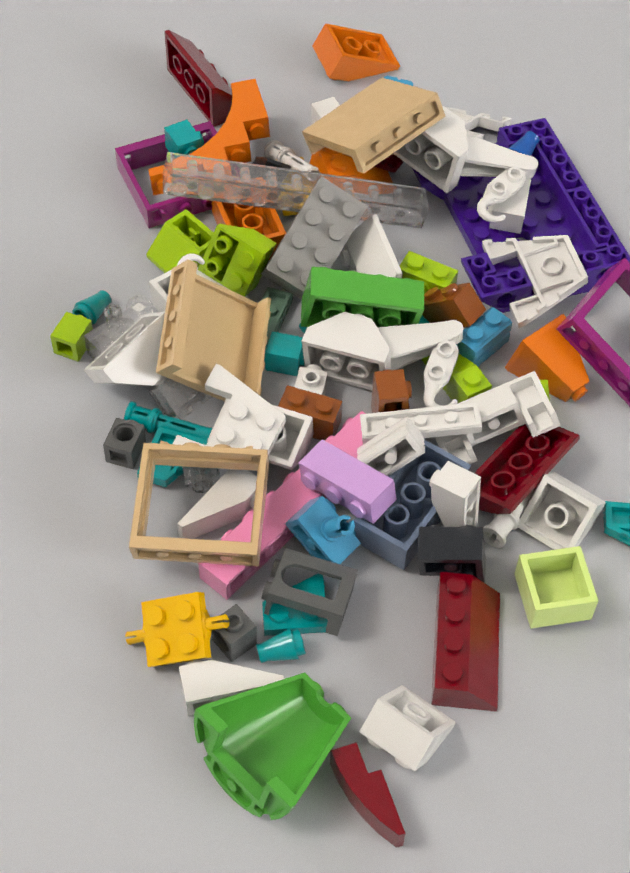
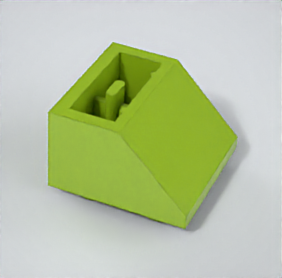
[146,209,214,273]
[198,224,277,297]

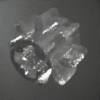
[183,466,220,493]

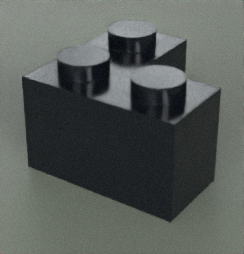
[417,525,486,583]

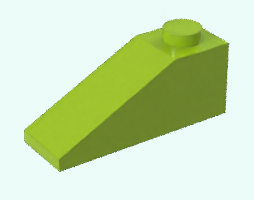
[421,354,492,404]

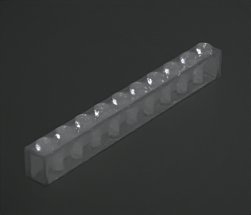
[163,152,430,229]

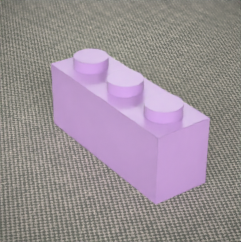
[298,439,397,524]

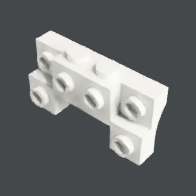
[435,371,561,464]

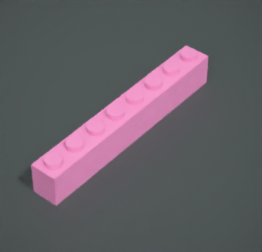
[198,411,366,600]

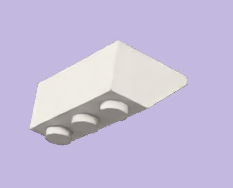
[340,214,402,279]
[207,398,314,470]

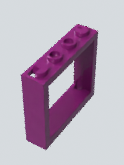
[115,121,245,228]
[557,258,630,407]

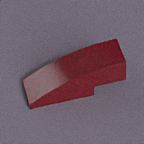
[330,742,405,848]

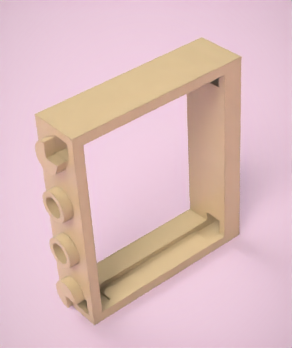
[129,441,269,566]

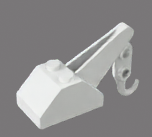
[393,106,538,223]
[84,254,205,386]
[302,312,463,407]

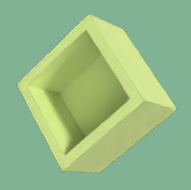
[514,546,598,629]

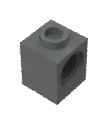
[103,418,146,470]
[212,604,257,662]

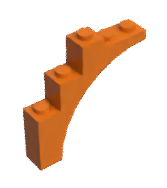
[148,79,270,196]

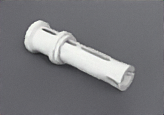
[264,140,320,183]
[483,483,540,548]

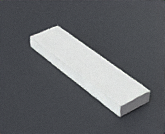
[360,402,482,444]

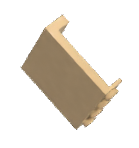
[302,77,445,173]
[156,259,271,402]

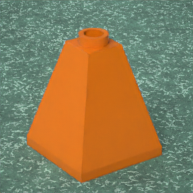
[505,314,590,402]

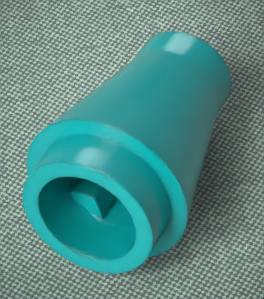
[72,290,112,325]
[256,628,306,663]

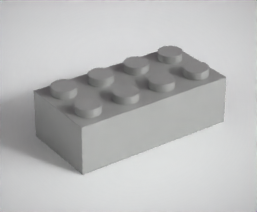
[261,177,368,300]

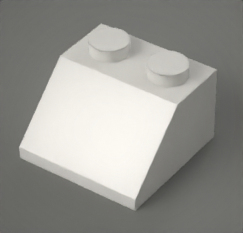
[518,472,606,550]
[360,685,456,771]

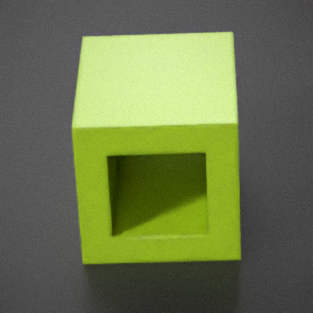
[50,312,94,362]

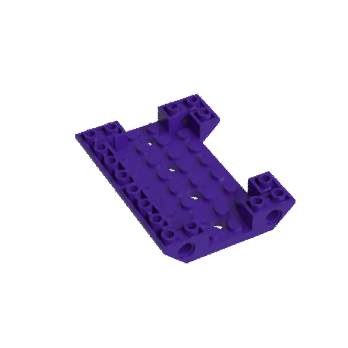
[412,118,630,313]

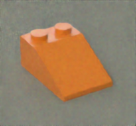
[312,23,400,81]
[309,147,397,198]

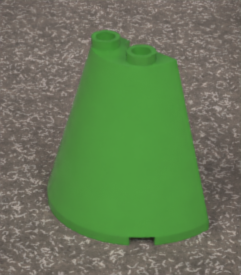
[194,672,351,820]

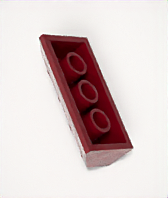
[164,30,232,127]
[431,572,500,711]

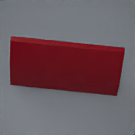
[474,424,580,514]

